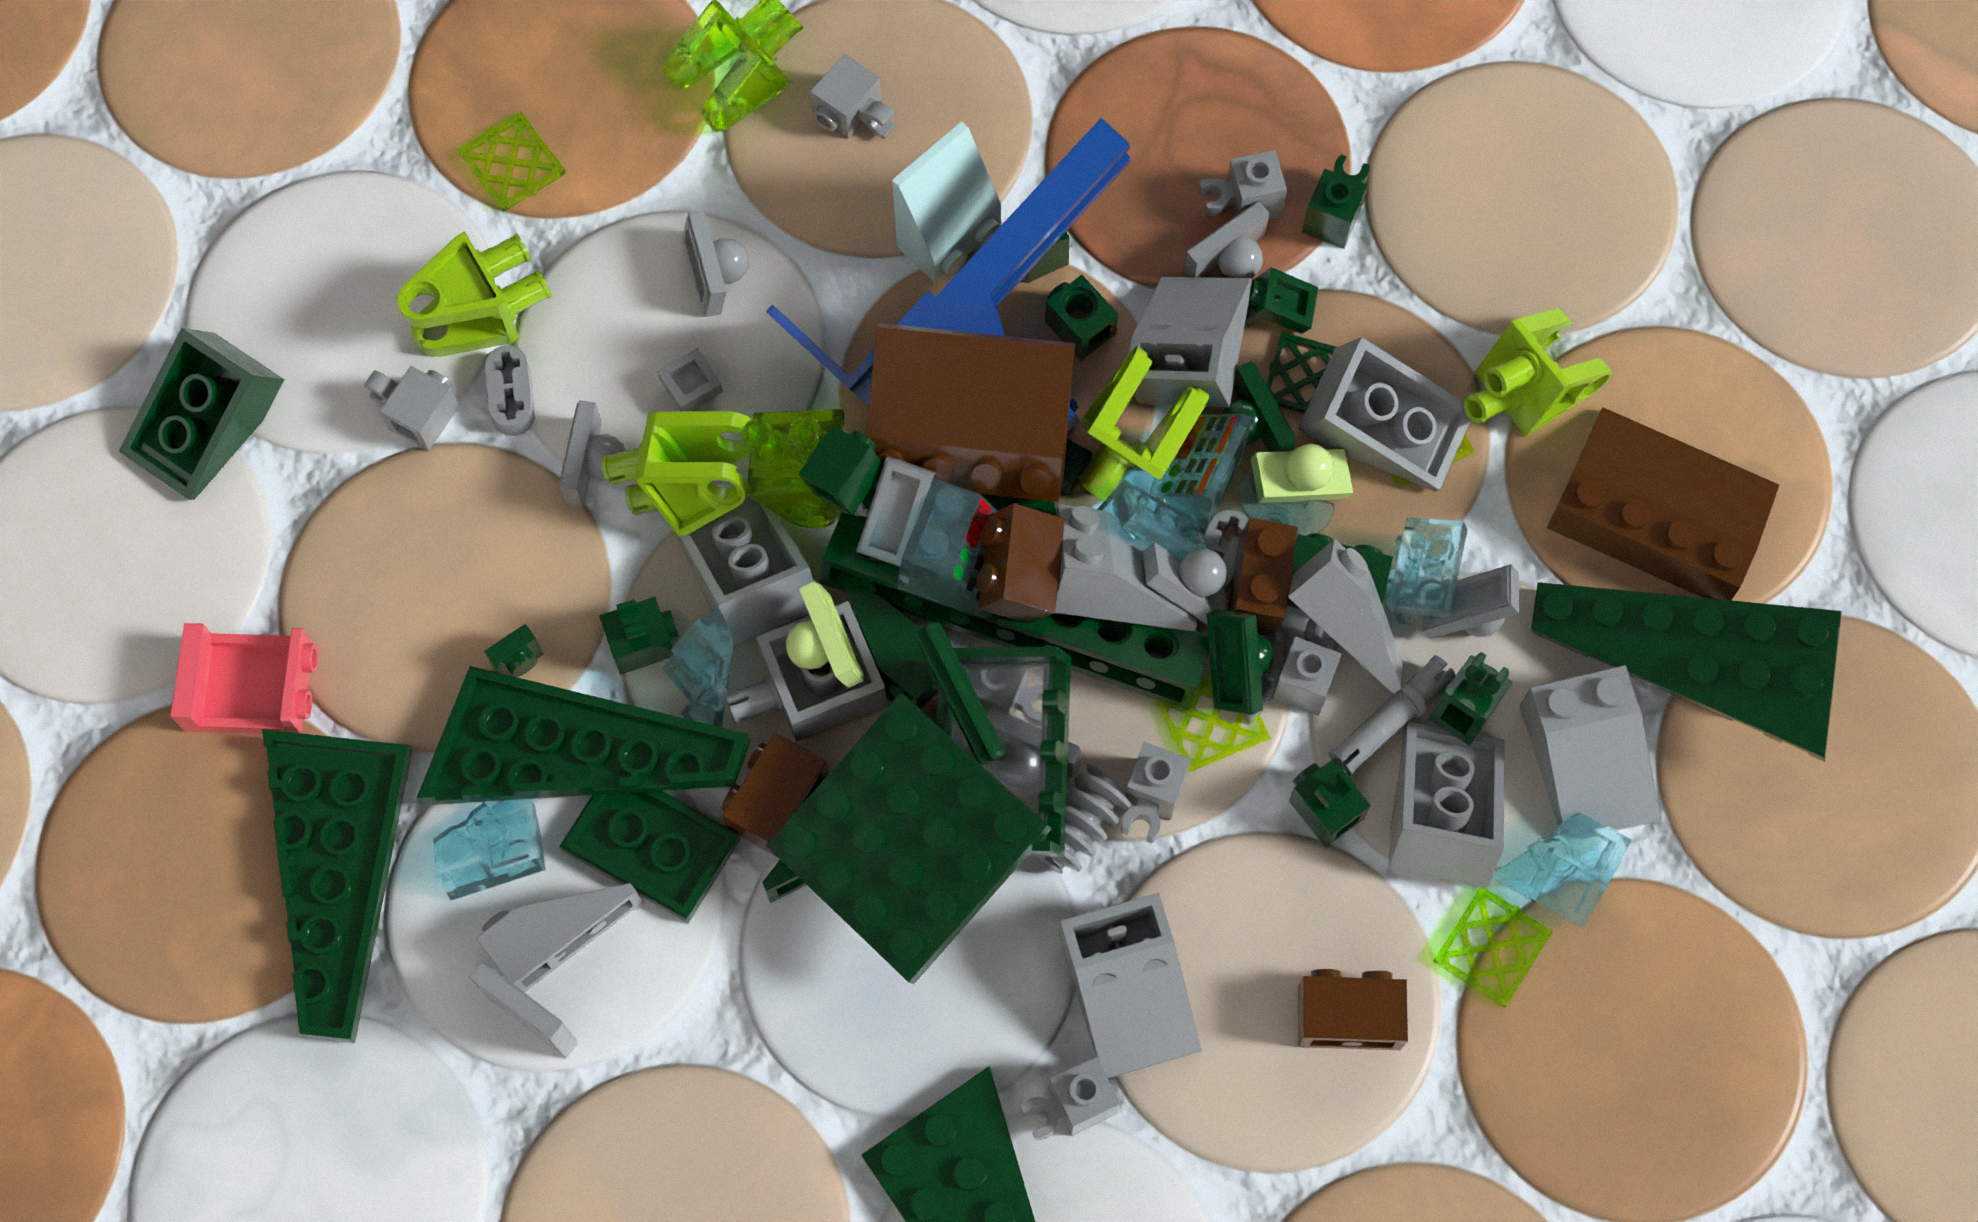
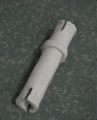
[1329,655,1456,776]

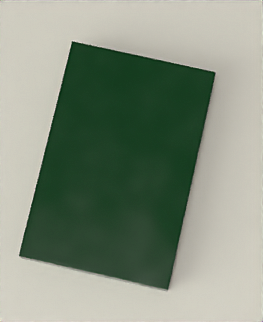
[559,791,741,924]

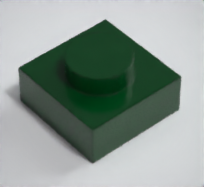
[484,624,544,677]

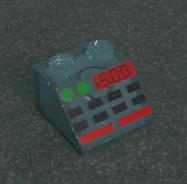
[1150,414,1252,535]
[897,479,997,620]

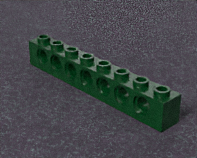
[819,512,1209,710]

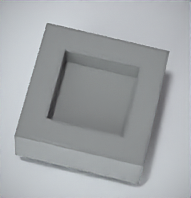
[657,348,723,411]

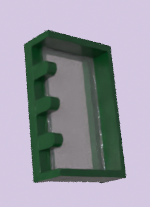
[930,647,1071,858]

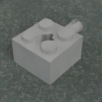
[724,601,887,742]

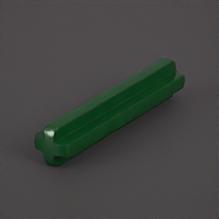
[914,622,1005,765]

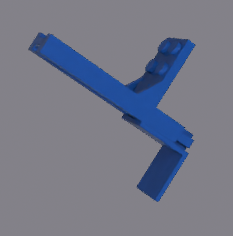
[766,118,1131,437]

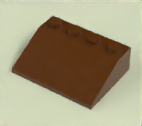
[866,323,1075,502]
[1547,407,1779,600]

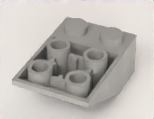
[1129,277,1252,407]
[1059,892,1202,1079]

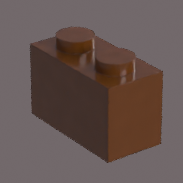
[977,503,1065,623]
[1228,517,1298,636]
[721,732,829,858]
[1298,969,1408,1051]

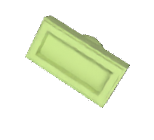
[1251,443,1353,503]
[786,581,865,688]

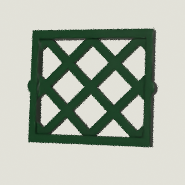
[1267,332,1337,413]

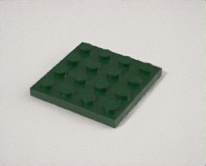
[766,693,1052,984]

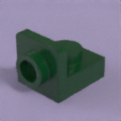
[1245,267,1318,334]

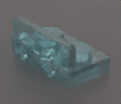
[1097,479,1207,560]
[1385,517,1468,624]

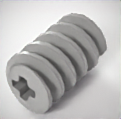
[1036,764,1133,874]

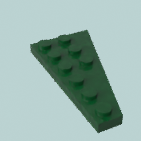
[1531,582,1842,762]
[416,666,750,806]
[262,729,412,1043]
[861,1066,1035,1222]

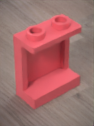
[170,623,318,734]

